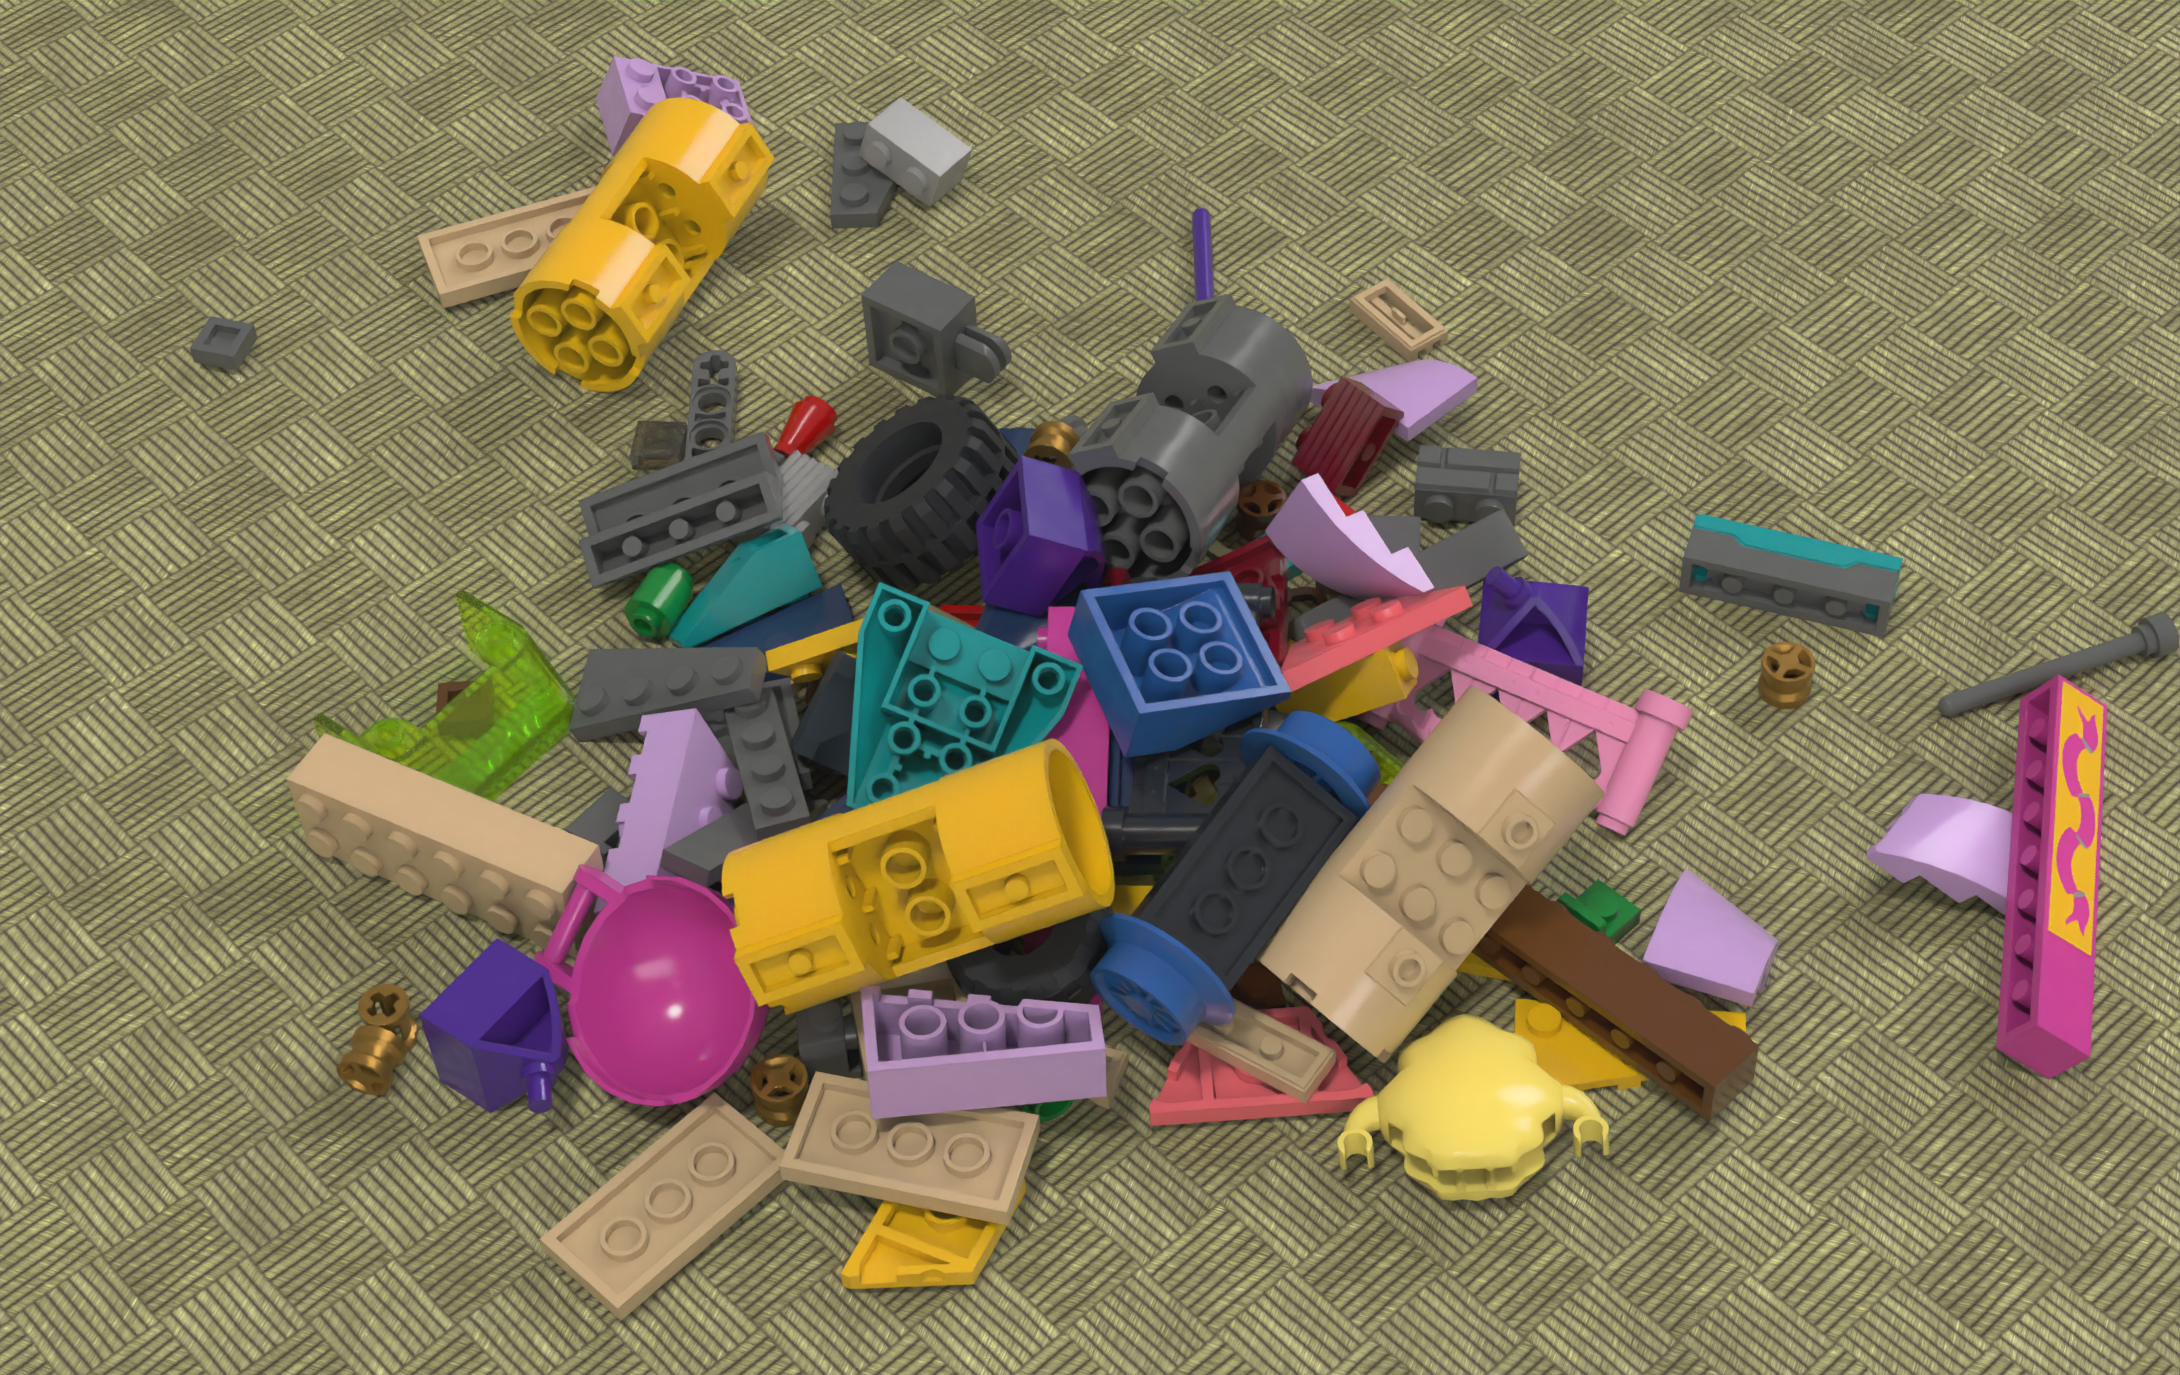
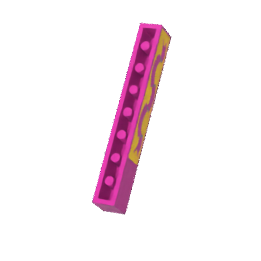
[1996,675,2107,1079]

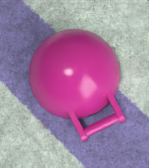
[533,864,770,1106]

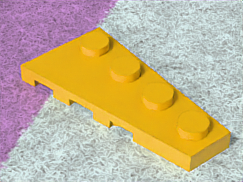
[1514,999,1746,1092]

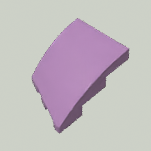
[1310,359,1477,442]
[1265,473,1434,600]
[1866,794,2012,915]
[1642,869,1779,1007]

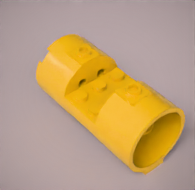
[510,98,775,392]
[722,739,1115,1015]

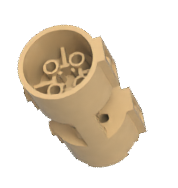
[1255,685,1605,1064]

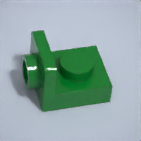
[1556,879,1641,944]

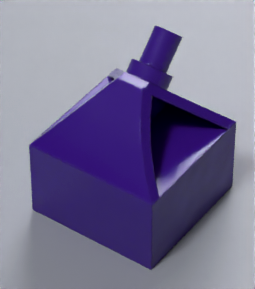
[976,455,1106,617]
[1478,566,1589,701]
[419,938,569,1113]

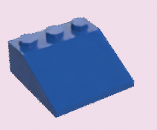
[1067,571,1292,758]

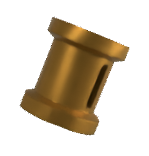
[358,984,419,1053]

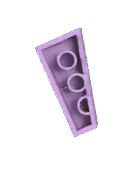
[594,708,744,917]
[860,986,1107,1119]

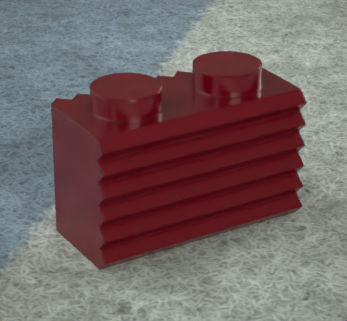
[1291,376,1404,498]

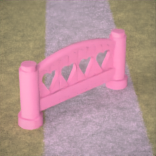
[1355,596,1694,836]

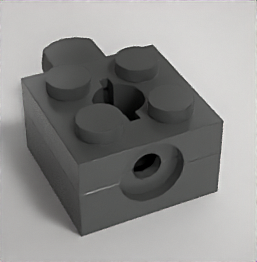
[861,261,1012,397]

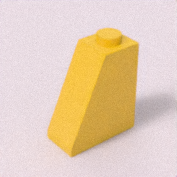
[1275,640,1419,722]

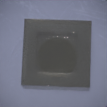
[630,421,687,471]

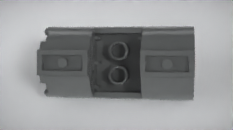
[1068,293,1313,580]

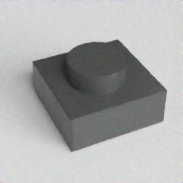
[190,316,258,370]

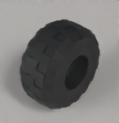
[946,906,1114,1006]

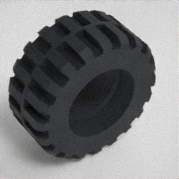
[824,394,1020,589]

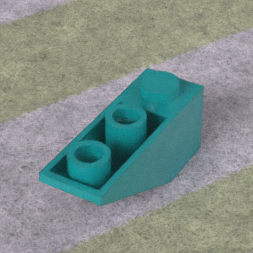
[667,523,822,648]

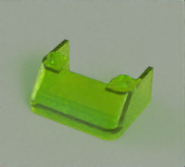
[313,589,576,801]

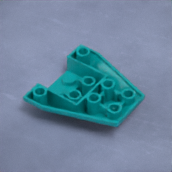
[846,582,1084,810]

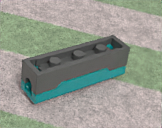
[1679,513,1903,638]

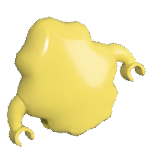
[1337,1014,1609,1201]

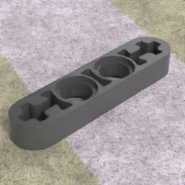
[684,350,739,460]

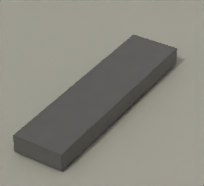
[660,790,829,887]

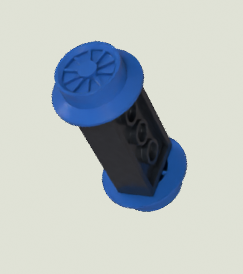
[1090,710,1381,1046]

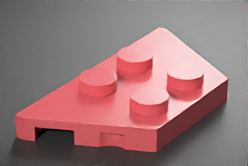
[1281,585,1473,692]
[1149,1006,1373,1126]

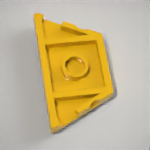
[840,1178,1026,1289]

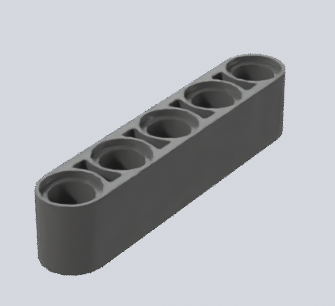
[1288,509,1529,642]

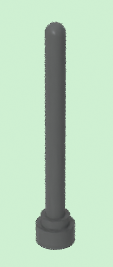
[1938,612,2179,716]

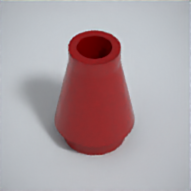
[773,395,838,460]

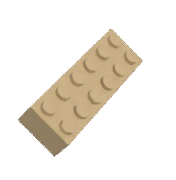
[286,733,604,959]

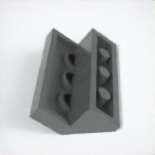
[578,431,783,589]

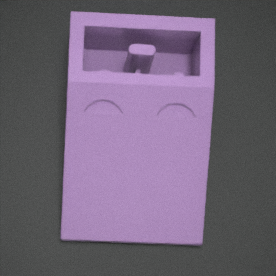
[596,56,754,155]

